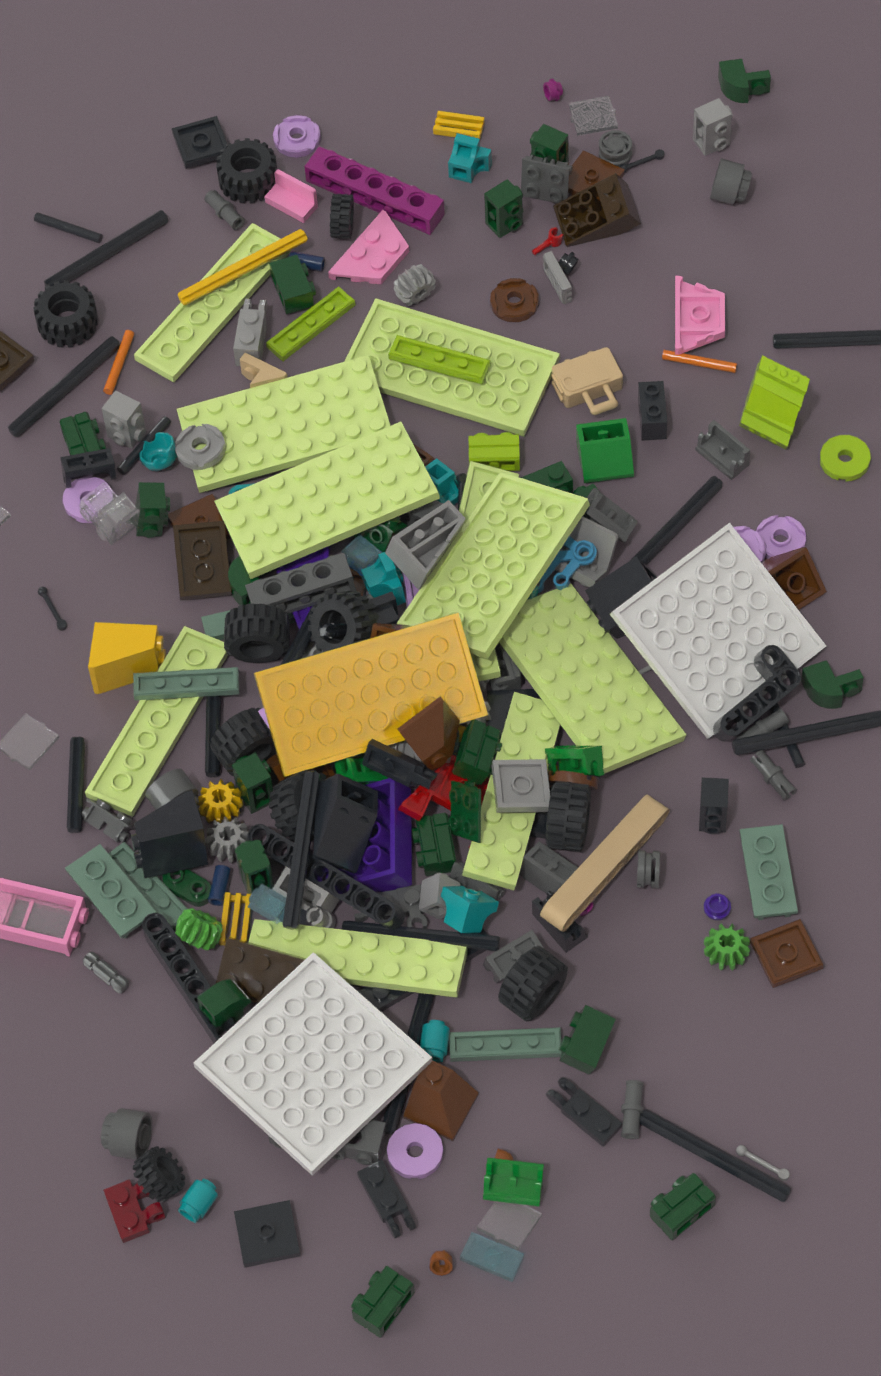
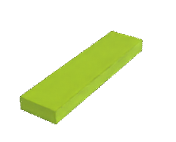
[266,286,356,361]
[388,335,491,385]

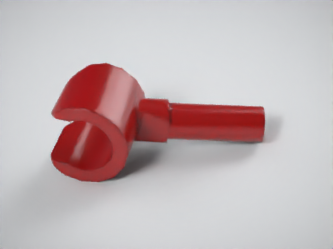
[531,227,563,255]

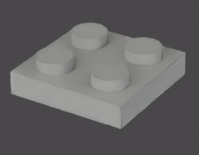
[491,759,550,813]

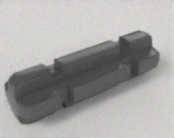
[83,952,129,993]

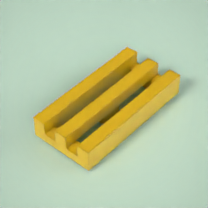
[433,111,485,139]
[219,892,253,945]

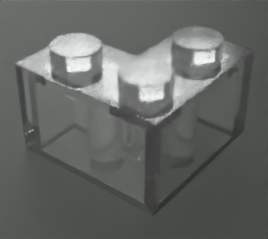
[80,482,140,545]

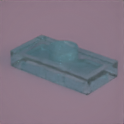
[460,1232,524,1282]

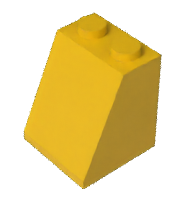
[88,622,166,694]

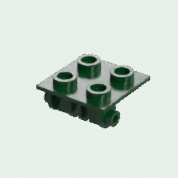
[449,781,481,843]

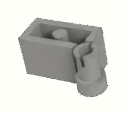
[272,867,340,929]

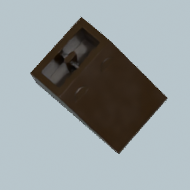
[553,173,641,247]

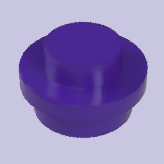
[704,893,731,920]

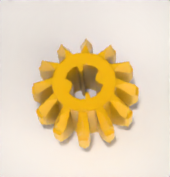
[198,779,243,823]

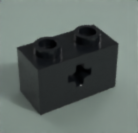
[638,381,667,441]
[699,777,729,834]

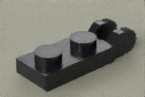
[546,1077,622,1147]
[357,1160,416,1238]

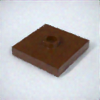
[568,150,625,200]
[168,494,231,540]
[750,919,824,988]

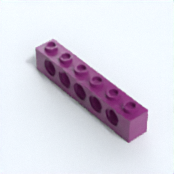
[304,146,445,235]

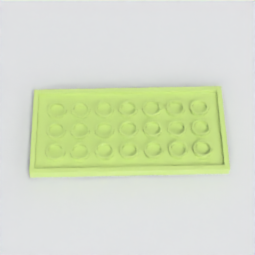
[344,298,560,436]
[177,355,390,493]
[215,422,440,579]
[397,472,590,659]
[499,584,686,774]

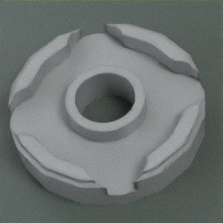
[175,424,226,470]

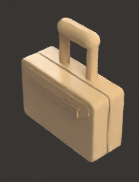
[551,347,623,415]

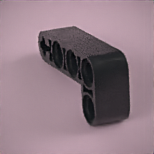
[713,645,801,741]

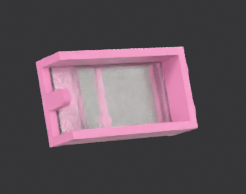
[0,878,89,957]

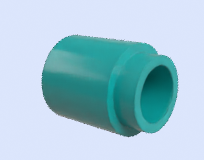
[420,1020,450,1063]
[178,1179,218,1223]

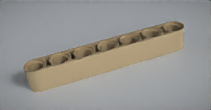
[540,794,670,932]

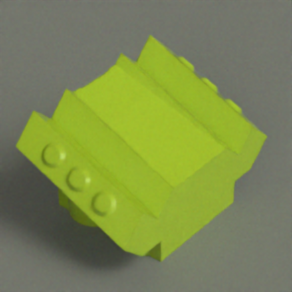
[739,355,810,450]

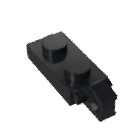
[362,739,438,789]

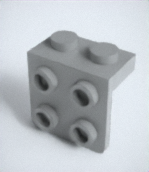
[555,516,618,587]

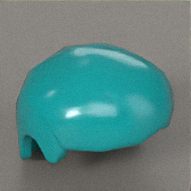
[140,432,177,471]

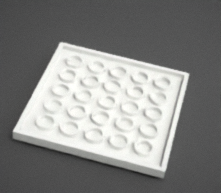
[610,523,826,739]
[194,952,432,1176]

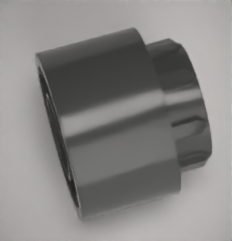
[710,158,752,205]
[145,769,199,810]
[101,1108,152,1160]

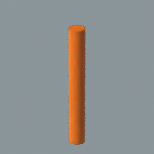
[103,330,134,395]
[662,350,737,373]

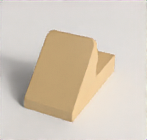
[240,353,287,388]

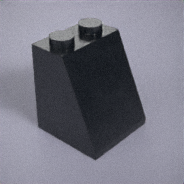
[585,556,657,639]
[131,790,208,878]

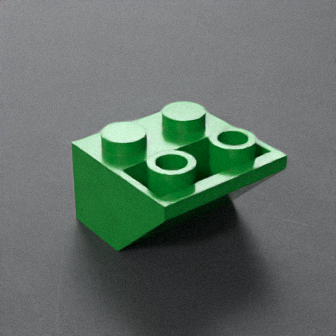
[576,418,634,483]

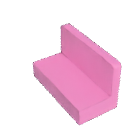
[264,169,318,223]

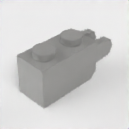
[233,299,267,366]

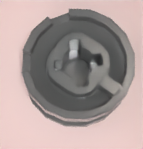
[599,130,632,167]
[637,850,660,889]

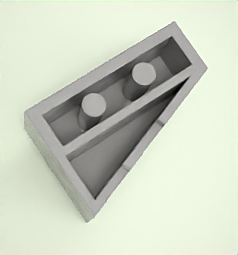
[385,500,466,590]

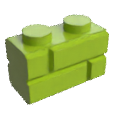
[468,432,520,471]

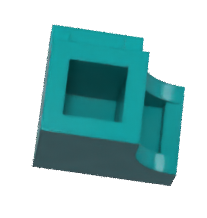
[448,133,492,183]
[425,458,459,505]
[361,552,406,606]
[440,886,499,933]

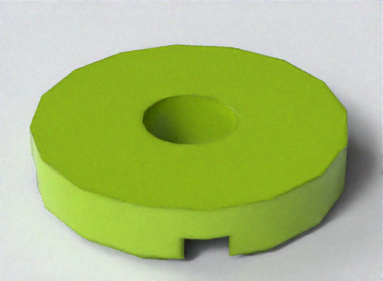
[820,435,871,481]

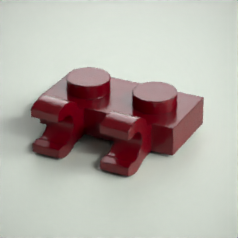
[103,1179,166,1243]

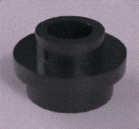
[558,252,579,275]

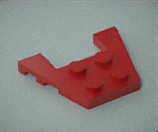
[398,755,489,849]

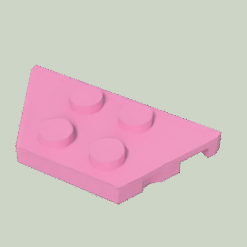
[328,210,409,284]
[675,276,725,355]

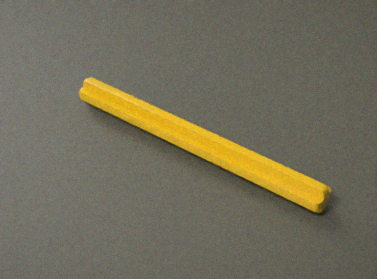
[178,229,308,305]

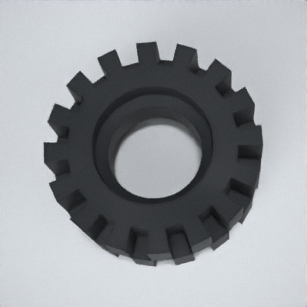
[330,194,354,239]
[133,1146,185,1202]

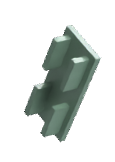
[739,824,798,920]
[65,844,156,939]

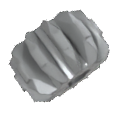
[393,264,436,306]
[205,816,248,864]

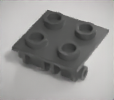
[521,154,573,203]

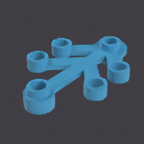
[538,537,597,593]

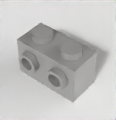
[693,98,733,156]
[101,390,146,449]

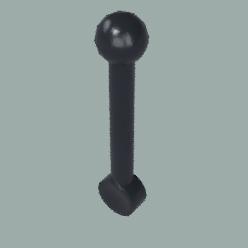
[619,149,664,173]
[456,473,467,511]
[38,586,67,631]

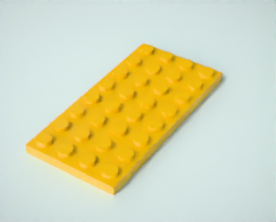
[254,613,488,776]

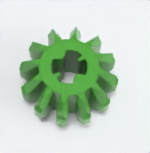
[175,908,223,950]
[704,923,750,971]

